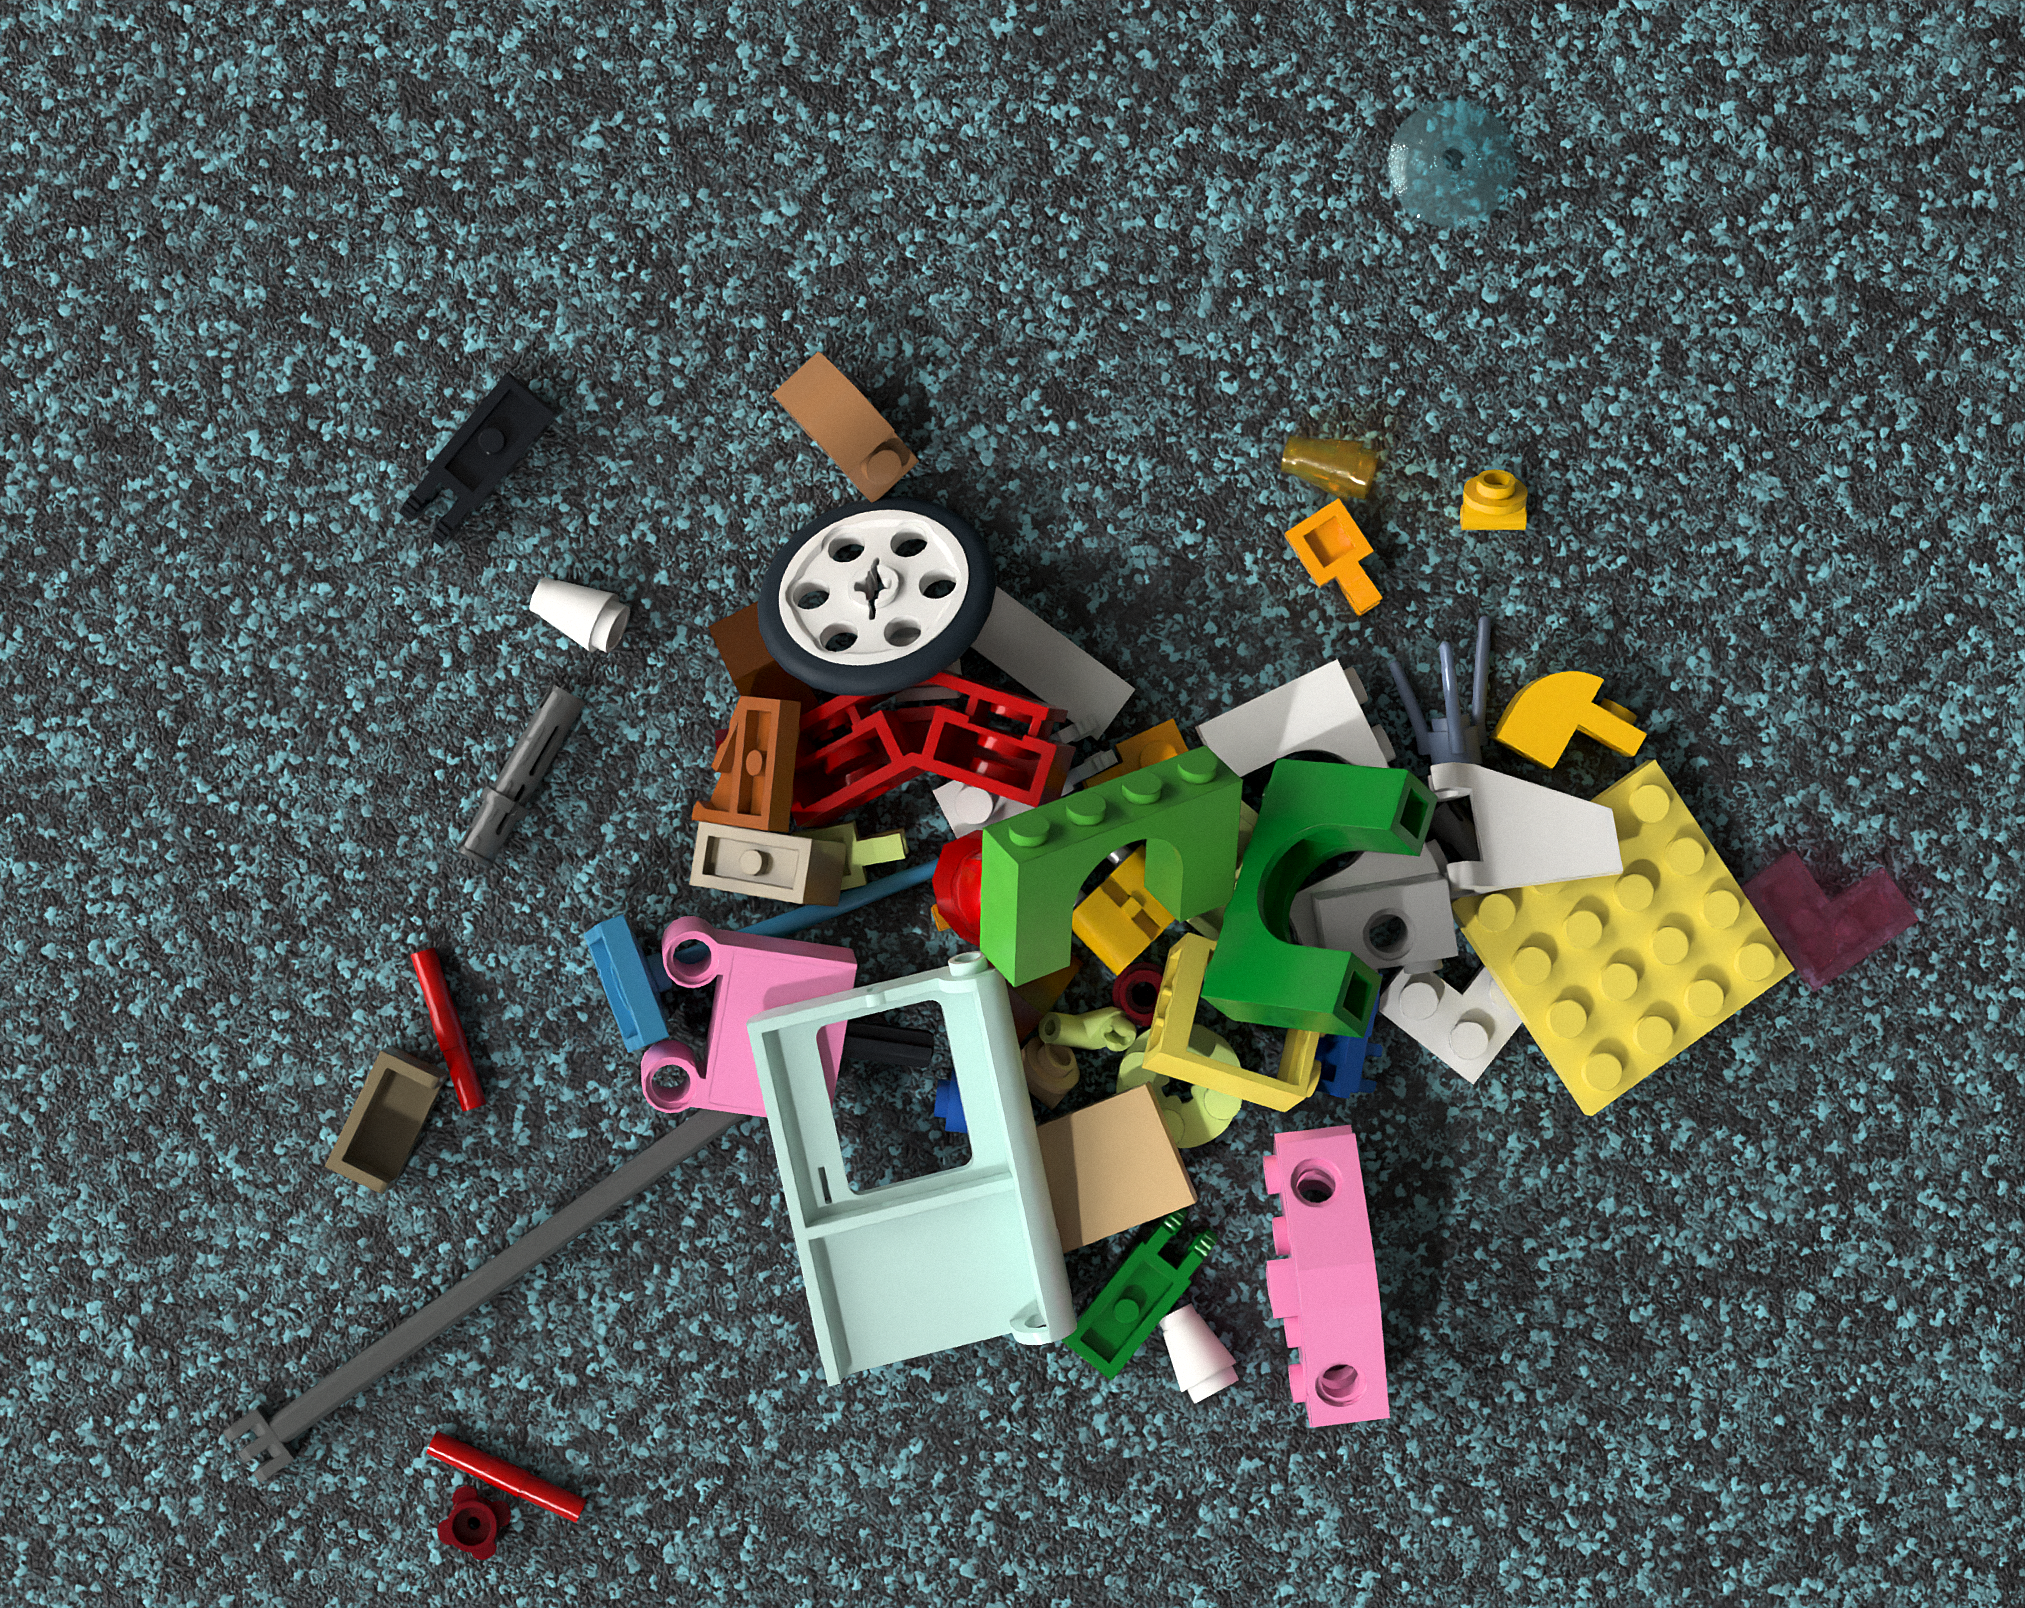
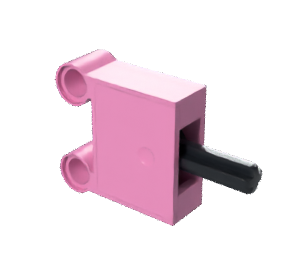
[641,916,935,1117]

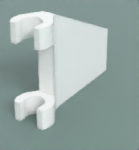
[1427,762,1623,900]

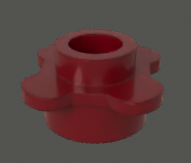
[437,1485,512,1560]

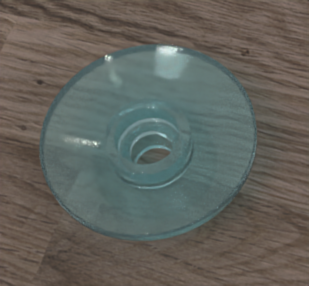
[1387,100,1515,228]

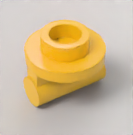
[1460,469,1528,530]

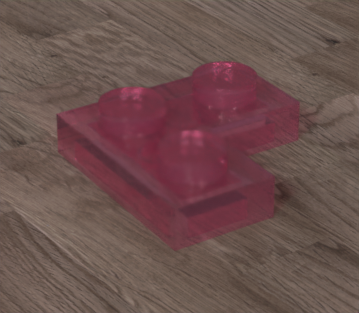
[1739,850,1920,992]

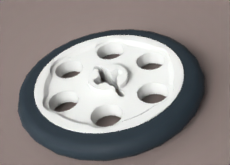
[757,496,997,696]

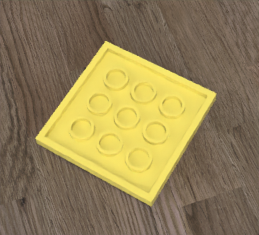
[1450,759,1795,1116]

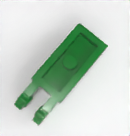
[1061,1208,1219,1381]

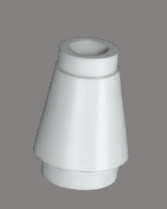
[530,576,630,653]
[1159,1303,1239,1404]

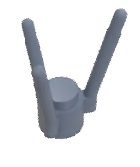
[1389,616,1491,765]

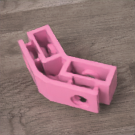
[1263,1125,1390,1427]

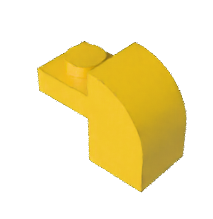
[1489,671,1647,769]

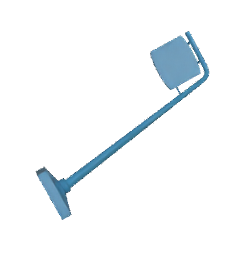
[583,858,939,1053]

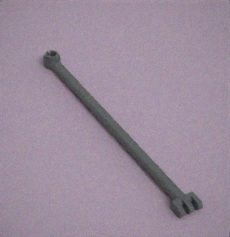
[223,1057,843,1483]

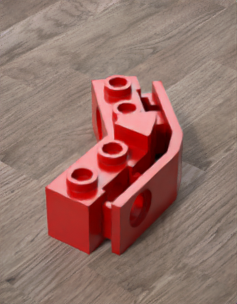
[790,670,1076,827]

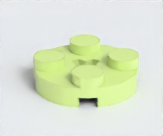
[1116,1023,1242,1148]

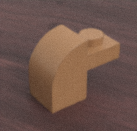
[772,351,919,503]

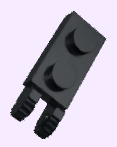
[400,371,560,547]

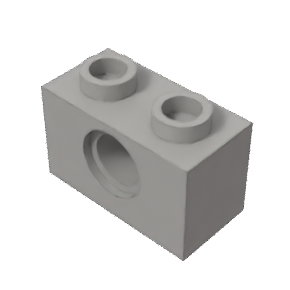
[1310,872,1459,974]

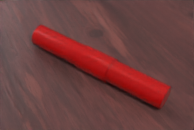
[410,947,487,1112]
[426,1430,587,1523]

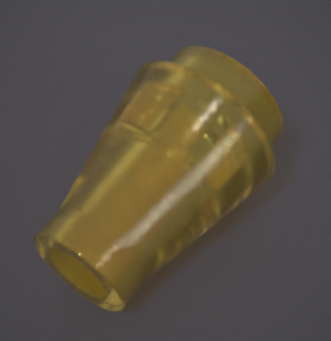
[1280,435,1379,502]

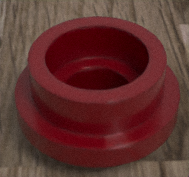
[1112,962,1165,1026]

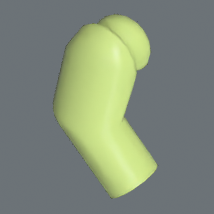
[1038,1006,1137,1052]

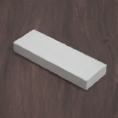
[970,586,1135,740]

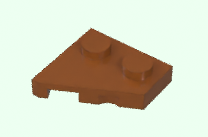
[692,696,801,832]

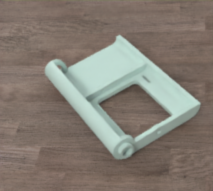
[746,951,1077,1387]

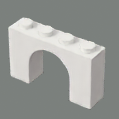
[1195,659,1448,948]

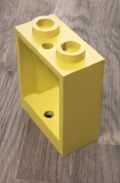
[1141,932,1326,1112]

